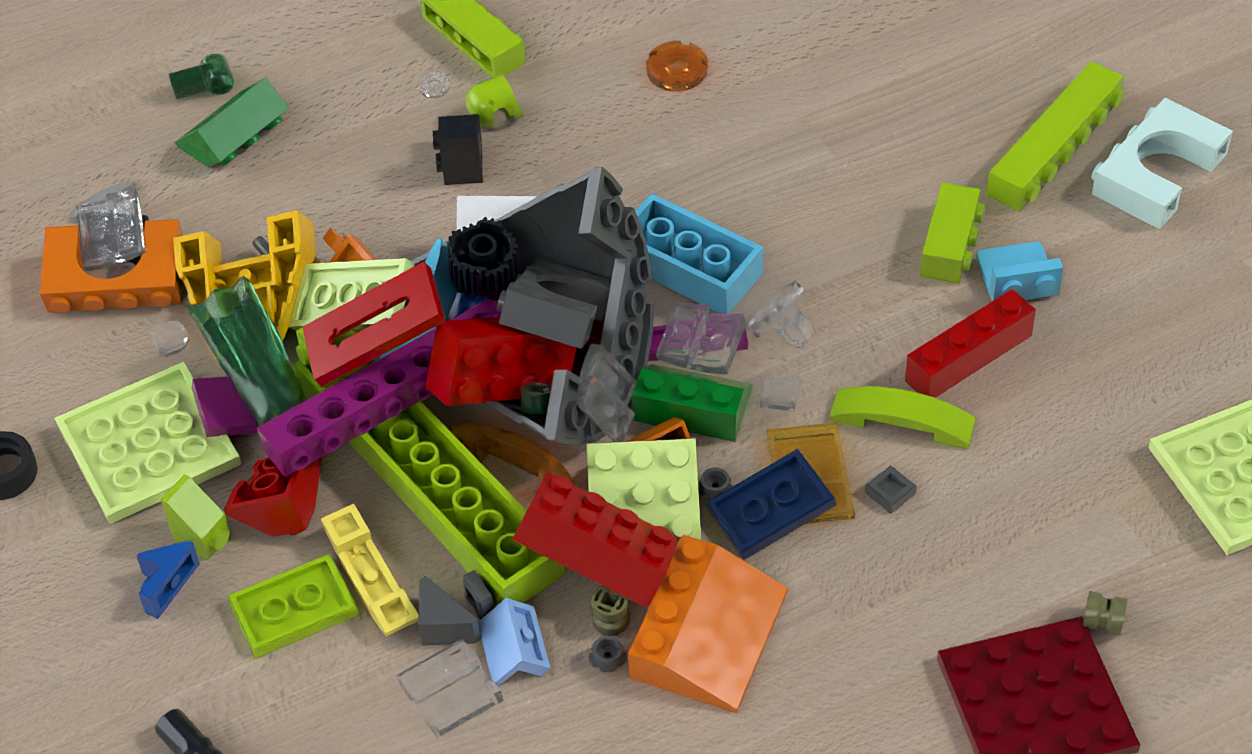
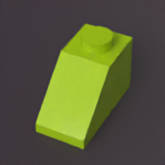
[161,474,231,560]

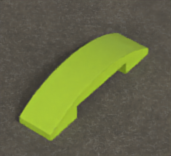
[829,386,976,449]

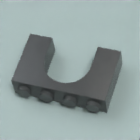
[497,258,611,349]

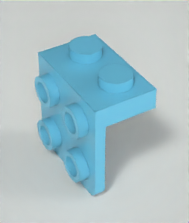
[977,242,1063,302]

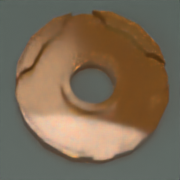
[646,41,708,92]

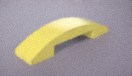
[321,504,419,636]

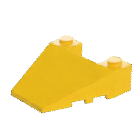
[173,210,316,360]

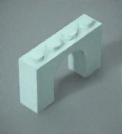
[1092,98,1233,229]

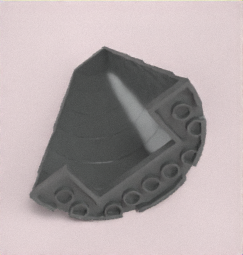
[405,166,654,446]

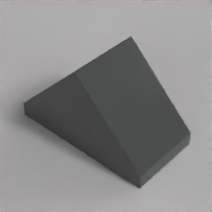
[418,576,481,646]

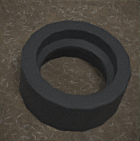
[0,431,38,500]

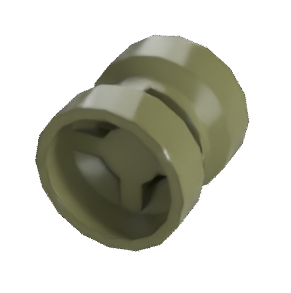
[591,585,630,636]
[1083,591,1127,636]

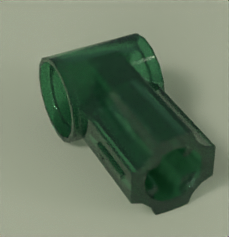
[168,53,235,99]

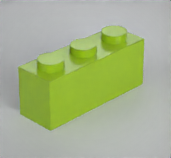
[920,182,985,284]

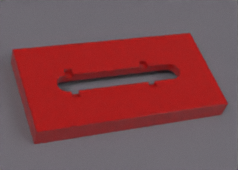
[302,261,445,387]

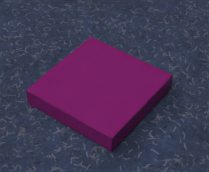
[191,374,275,437]

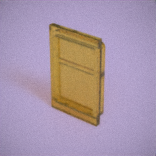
[767,422,855,524]

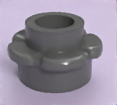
[698,467,733,500]
[589,636,627,673]

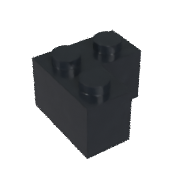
[432,114,483,185]

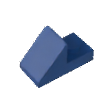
[136,541,200,619]

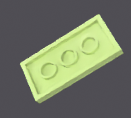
[289,258,415,331]

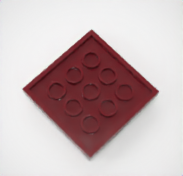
[937,616,1140,754]

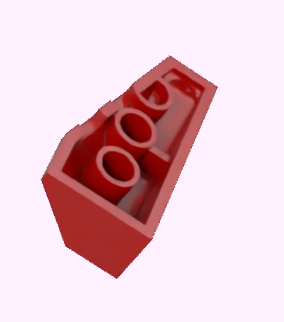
[224,457,322,537]

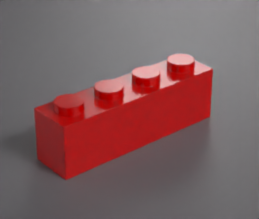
[905,289,1036,398]

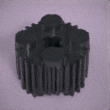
[447,217,519,301]

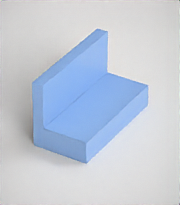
[478,598,551,686]

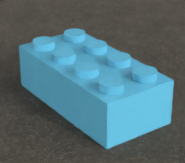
[635,193,764,317]

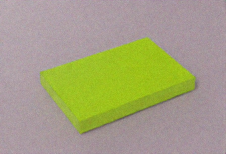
[227,553,359,659]

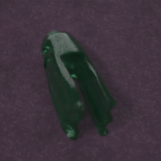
[187,276,307,427]

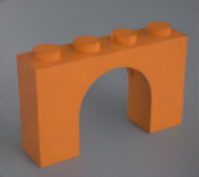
[40,219,183,313]

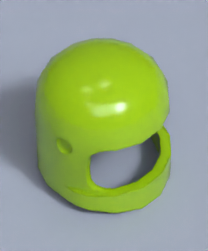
[466,74,524,128]

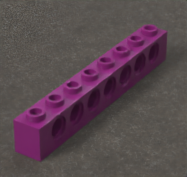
[257,299,502,477]

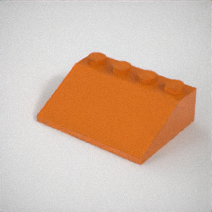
[628,535,788,713]

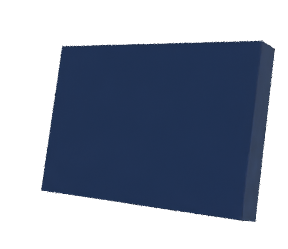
[705,449,837,560]

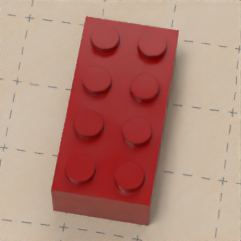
[425,317,577,406]
[512,472,680,608]

